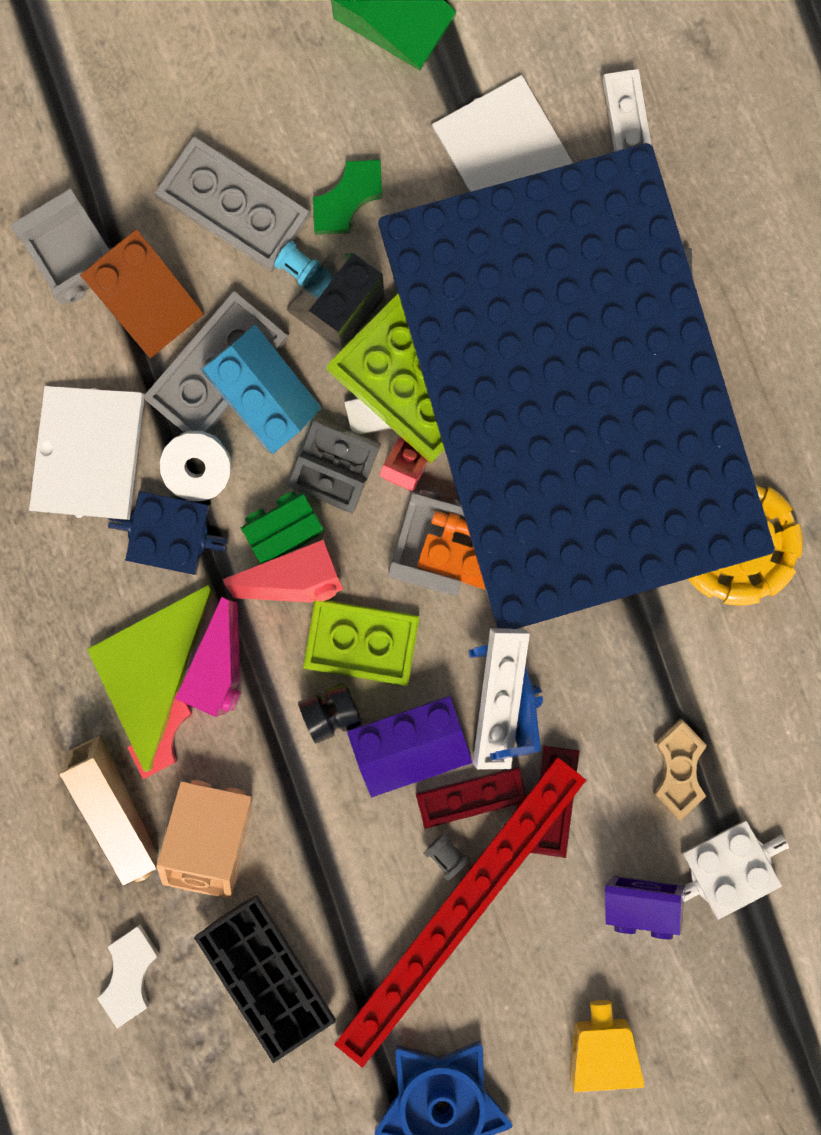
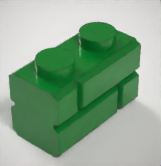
[240,491,325,564]

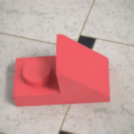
[379,436,428,491]

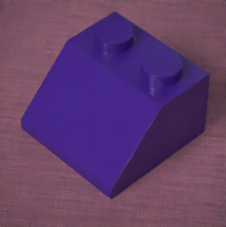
[605,876,686,940]

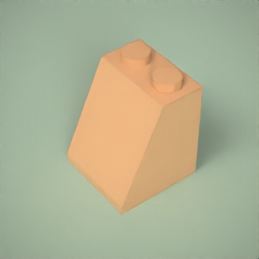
[157,780,252,900]

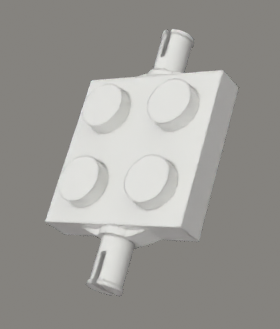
[681,821,789,920]

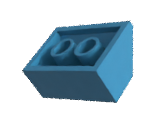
[200,325,322,454]

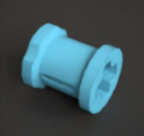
[274,241,321,287]

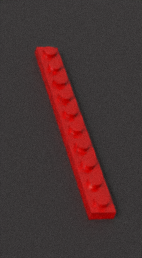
[334,756,587,1068]

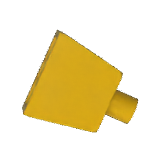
[570,1000,644,1092]

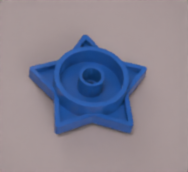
[374,1041,513,1135]

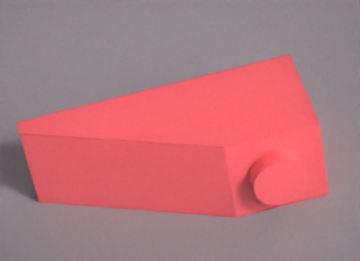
[223,540,343,603]

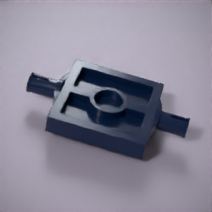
[108,491,229,575]

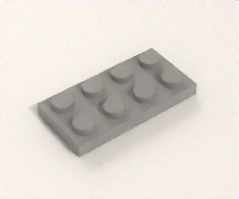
[155,136,311,272]
[144,291,289,433]

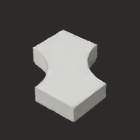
[97,925,160,1028]

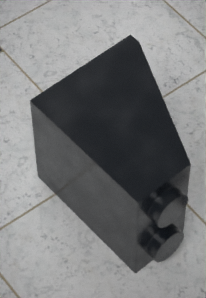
[287,253,384,351]

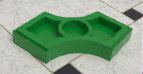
[313,160,382,235]

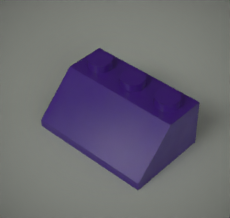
[347,695,472,798]

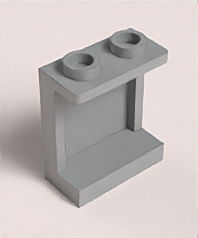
[10,189,109,305]
[388,490,472,597]

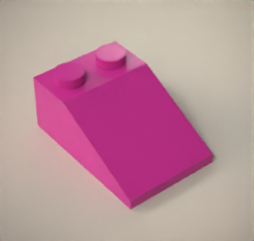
[175,597,242,717]

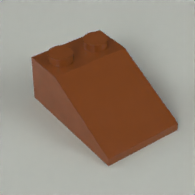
[80,229,204,359]

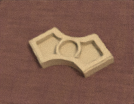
[653,719,707,821]

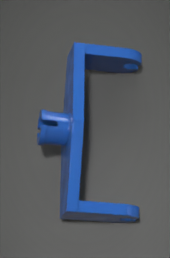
[468,645,543,761]

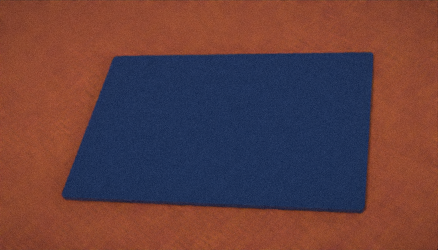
[378,143,775,629]

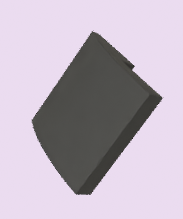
[288,417,381,514]

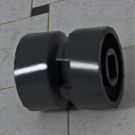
[298,682,362,744]

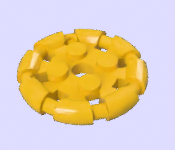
[688,485,803,606]

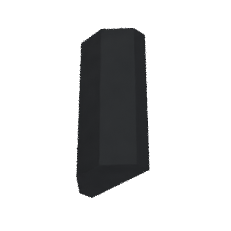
[194,895,336,1063]

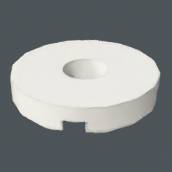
[160,431,232,501]

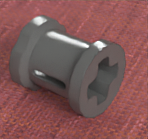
[423,832,471,881]

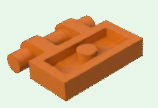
[417,510,485,590]

